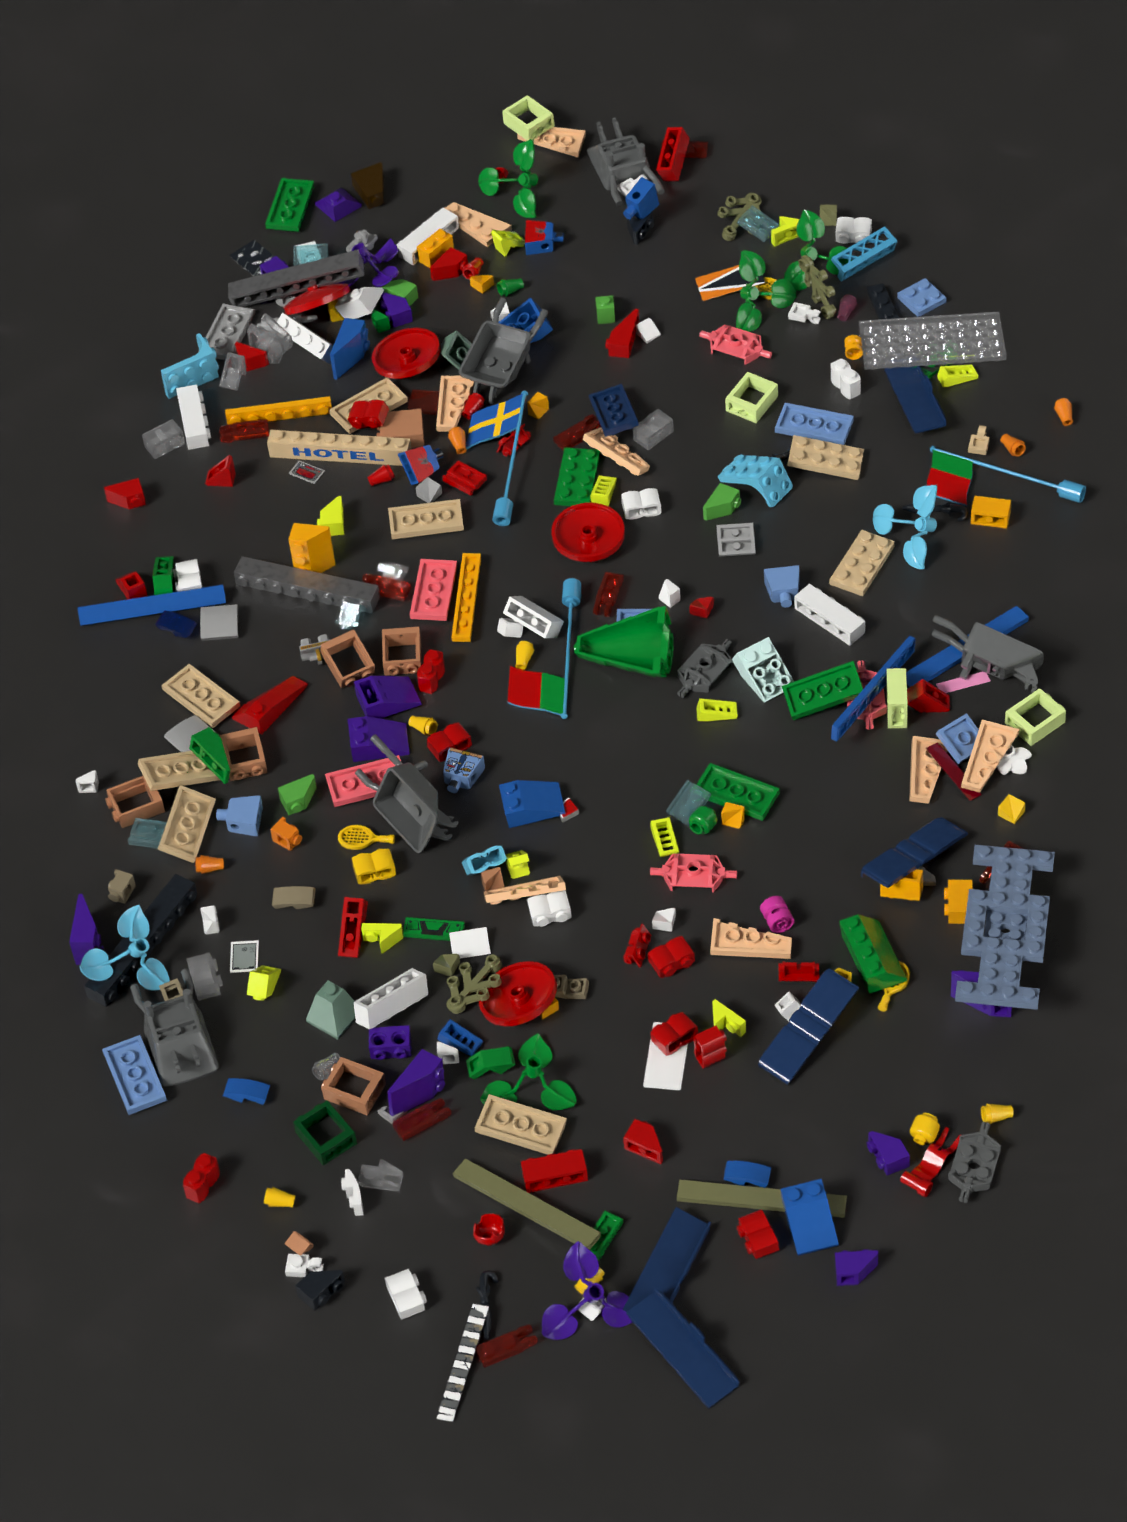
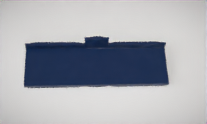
[884,356,946,434]
[861,817,968,888]
[758,968,859,1085]
[623,1207,711,1312]
[626,1288,740,1408]

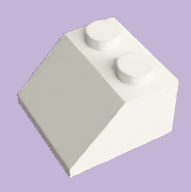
[335,287,384,319]

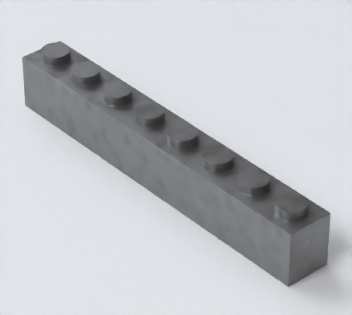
[228,250,364,307]
[234,556,380,613]

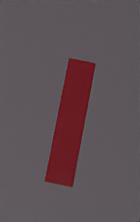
[926,742,982,801]

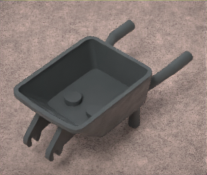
[587,117,665,206]
[459,298,548,404]
[932,615,1044,693]
[355,734,459,853]
[130,969,219,1087]

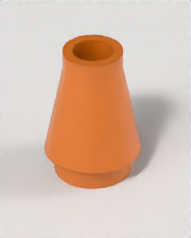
[1054,398,1073,426]
[448,427,467,454]
[1000,434,1026,457]
[195,855,224,874]

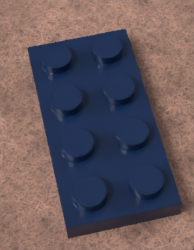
[588,384,639,437]

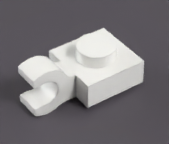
[617,174,648,197]
[788,302,821,324]
[285,1254,324,1277]

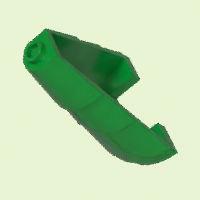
[574,606,673,678]

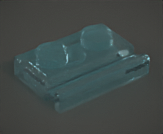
[737,205,779,242]
[666,780,711,827]
[128,818,167,848]

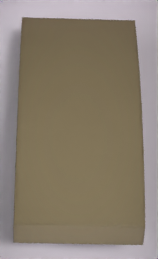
[272,886,315,909]
[554,975,589,999]

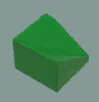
[371,309,390,333]

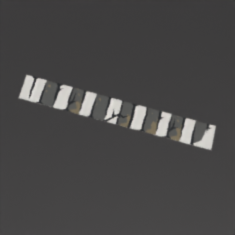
[436,1304,489,1422]

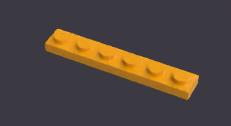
[225,396,332,427]
[452,553,481,642]

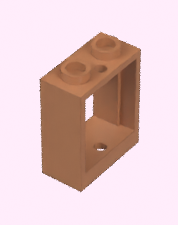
[382,627,422,675]
[320,629,375,689]
[220,727,268,781]
[105,776,165,828]
[321,1057,386,1116]

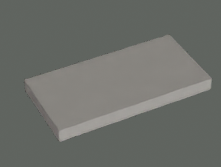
[198,304,256,361]

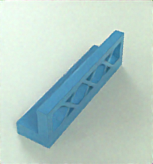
[831,226,897,282]

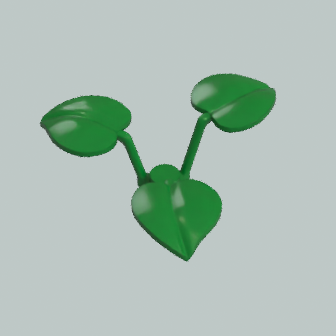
[478,140,538,218]
[784,210,852,291]
[736,251,796,332]
[480,1034,576,1110]

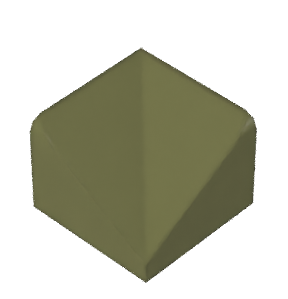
[820,205,837,226]
[433,954,460,977]

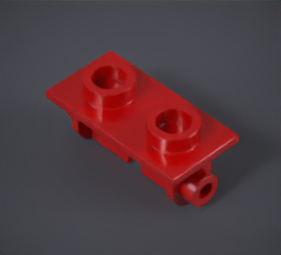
[496,424,531,457]
[623,924,651,967]
[779,961,819,981]

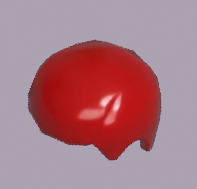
[473,1213,505,1246]

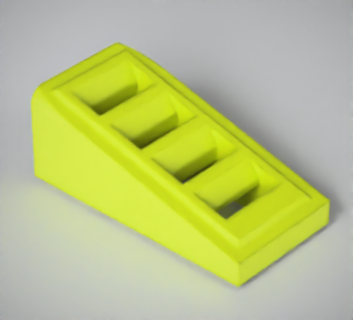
[937,365,979,387]
[591,476,617,506]
[696,698,738,721]
[650,817,679,857]

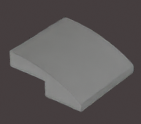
[717,523,756,557]
[200,604,239,641]
[164,715,219,752]

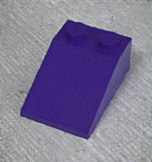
[348,716,410,762]
[69,894,104,965]
[387,1049,445,1116]

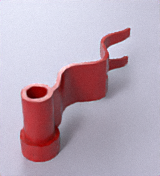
[900,1127,961,1197]

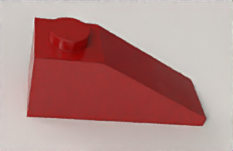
[606,309,640,358]
[338,897,368,958]

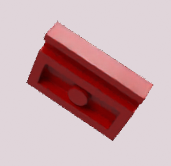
[442,461,487,496]

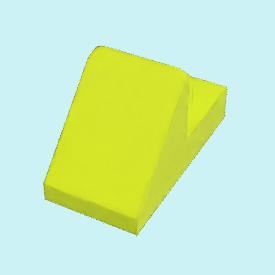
[771,216,799,247]
[491,230,525,257]
[505,850,530,879]
[361,923,403,954]
[712,999,746,1037]

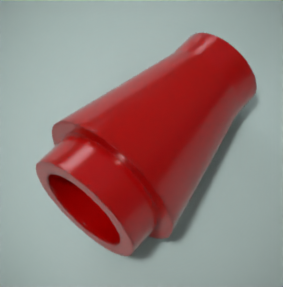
[462,257,483,280]
[461,393,485,419]
[367,464,395,486]

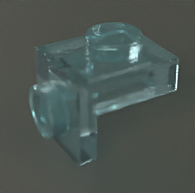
[335,601,362,630]

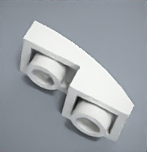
[341,1169,363,1216]

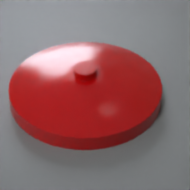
[283,284,350,315]
[372,328,441,379]
[551,503,625,562]
[479,961,557,1026]

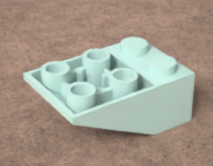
[732,637,794,703]

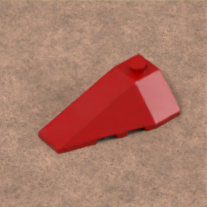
[232,676,308,735]

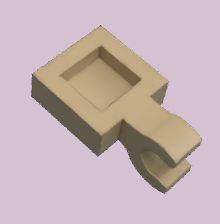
[968,425,989,455]

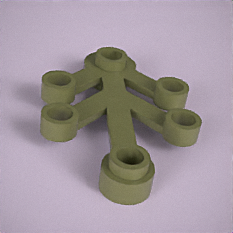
[718,193,766,241]
[798,255,836,320]
[446,954,502,1014]

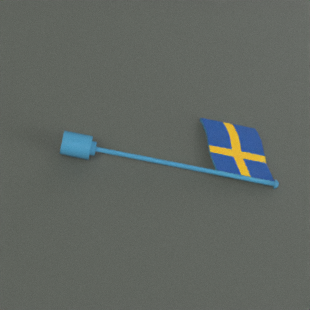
[466,390,528,526]

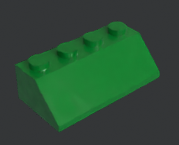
[840,914,907,994]

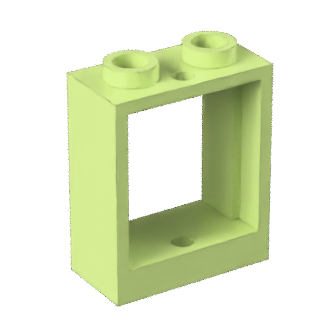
[502,95,554,141]
[725,372,778,423]
[887,668,907,728]
[1005,688,1066,746]

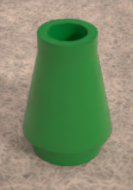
[497,278,524,296]

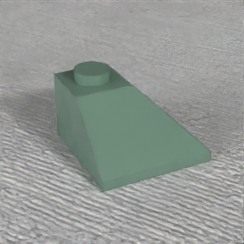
[440,330,472,370]
[306,980,356,1040]

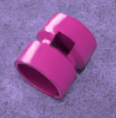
[760,896,794,934]

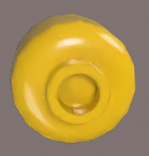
[910,1113,940,1145]

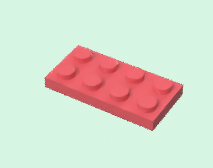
[410,559,457,621]
[325,755,401,807]

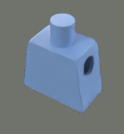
[764,565,799,608]
[216,796,263,836]

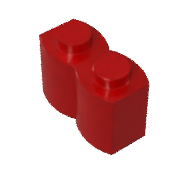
[348,400,389,429]
[417,649,445,694]
[427,722,472,762]
[648,936,695,978]
[650,1012,698,1056]
[693,1025,727,1069]
[183,1153,220,1203]
[736,1209,779,1259]

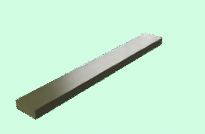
[453,1158,601,1250]
[677,1180,847,1218]

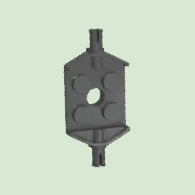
[677,639,732,698]
[948,1122,1001,1203]

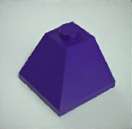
[315,187,362,222]

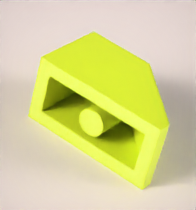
[317,496,344,536]
[247,965,281,1000]

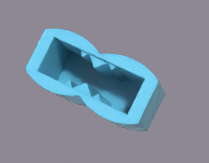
[462,846,507,875]

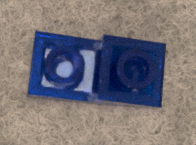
[155,610,197,638]

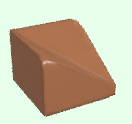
[481,867,504,891]
[284,1231,314,1256]

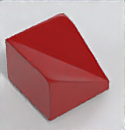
[689,597,714,619]

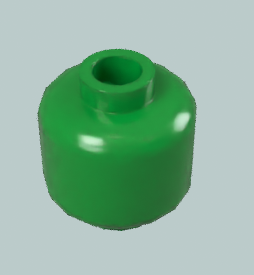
[689,806,717,835]

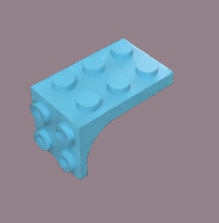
[161,333,219,399]
[718,455,793,507]

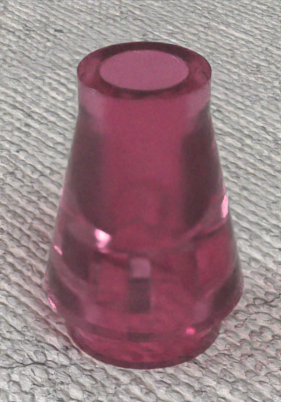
[837,294,857,321]

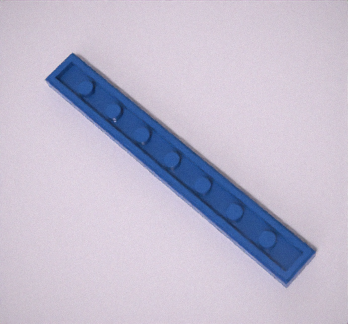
[77,584,226,626]
[906,606,1029,689]
[831,636,915,742]

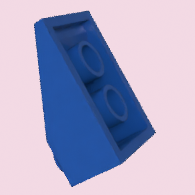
[499,298,553,343]
[330,318,370,380]
[499,780,566,828]
[781,1179,839,1256]

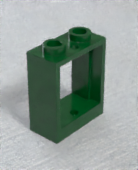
[293,1100,357,1165]

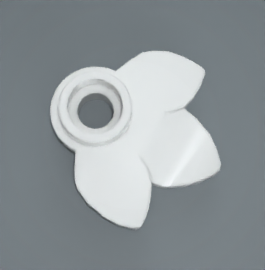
[997,745,1032,775]

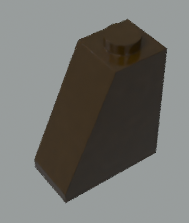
[351,162,384,209]

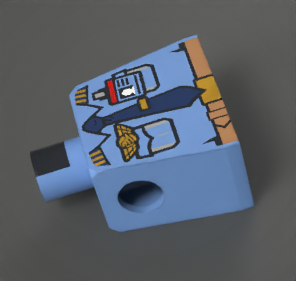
[443,748,485,793]

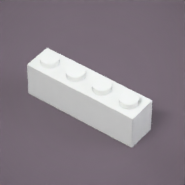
[397,208,459,266]
[273,313,333,364]
[176,384,211,450]
[794,584,865,646]
[353,968,428,1029]

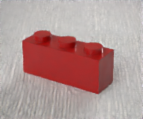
[656,127,690,181]
[521,1149,588,1193]

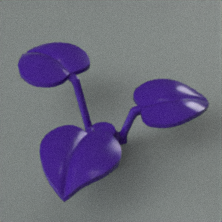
[334,238,399,287]
[542,1241,632,1340]

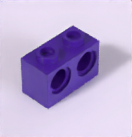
[369,1025,411,1060]

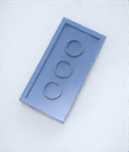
[775,403,854,445]
[102,1035,167,1115]

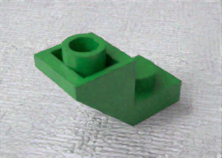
[466,1047,515,1079]

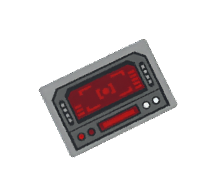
[289,461,325,484]

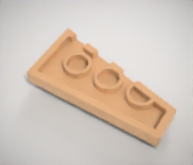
[517,127,586,158]
[445,202,512,247]
[436,376,475,432]
[583,427,650,476]
[961,719,1020,792]
[909,736,948,804]
[484,875,566,904]
[710,918,792,959]

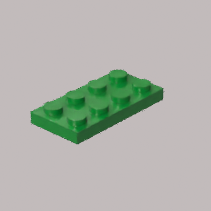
[265,178,314,232]
[554,448,600,506]
[782,661,863,720]
[693,763,780,821]

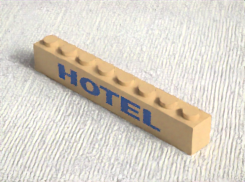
[267,430,411,466]

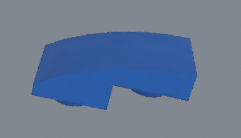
[223,1078,270,1105]
[723,1161,771,1188]

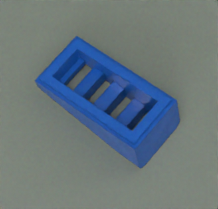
[437,1019,483,1056]

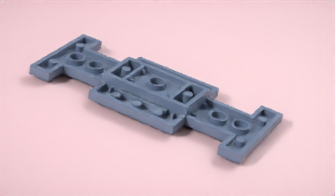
[955,845,1055,1010]

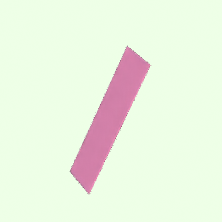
[936,672,990,693]

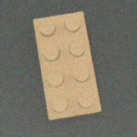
[329,378,408,434]
[787,435,864,480]
[388,499,464,539]
[829,530,895,596]
[162,664,240,728]
[138,751,220,791]
[158,785,216,863]
[475,1094,567,1155]

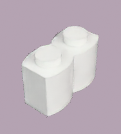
[835,217,872,244]
[831,358,861,399]
[621,488,661,519]
[173,559,202,591]
[527,890,572,927]
[385,1269,427,1320]

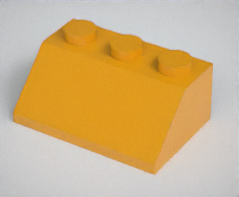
[289,523,335,573]

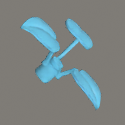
[873,485,937,569]
[80,905,170,991]

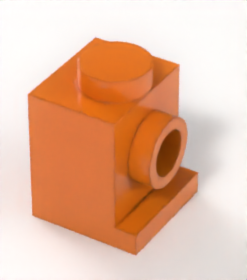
[270,817,302,851]

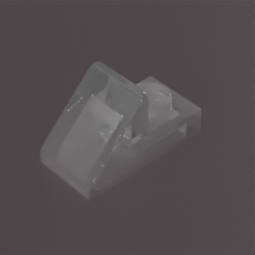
[219,352,246,391]
[378,562,409,588]
[358,1159,403,1192]

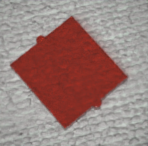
[407,389,439,415]

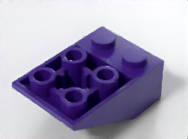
[354,676,422,719]
[951,970,1012,1017]

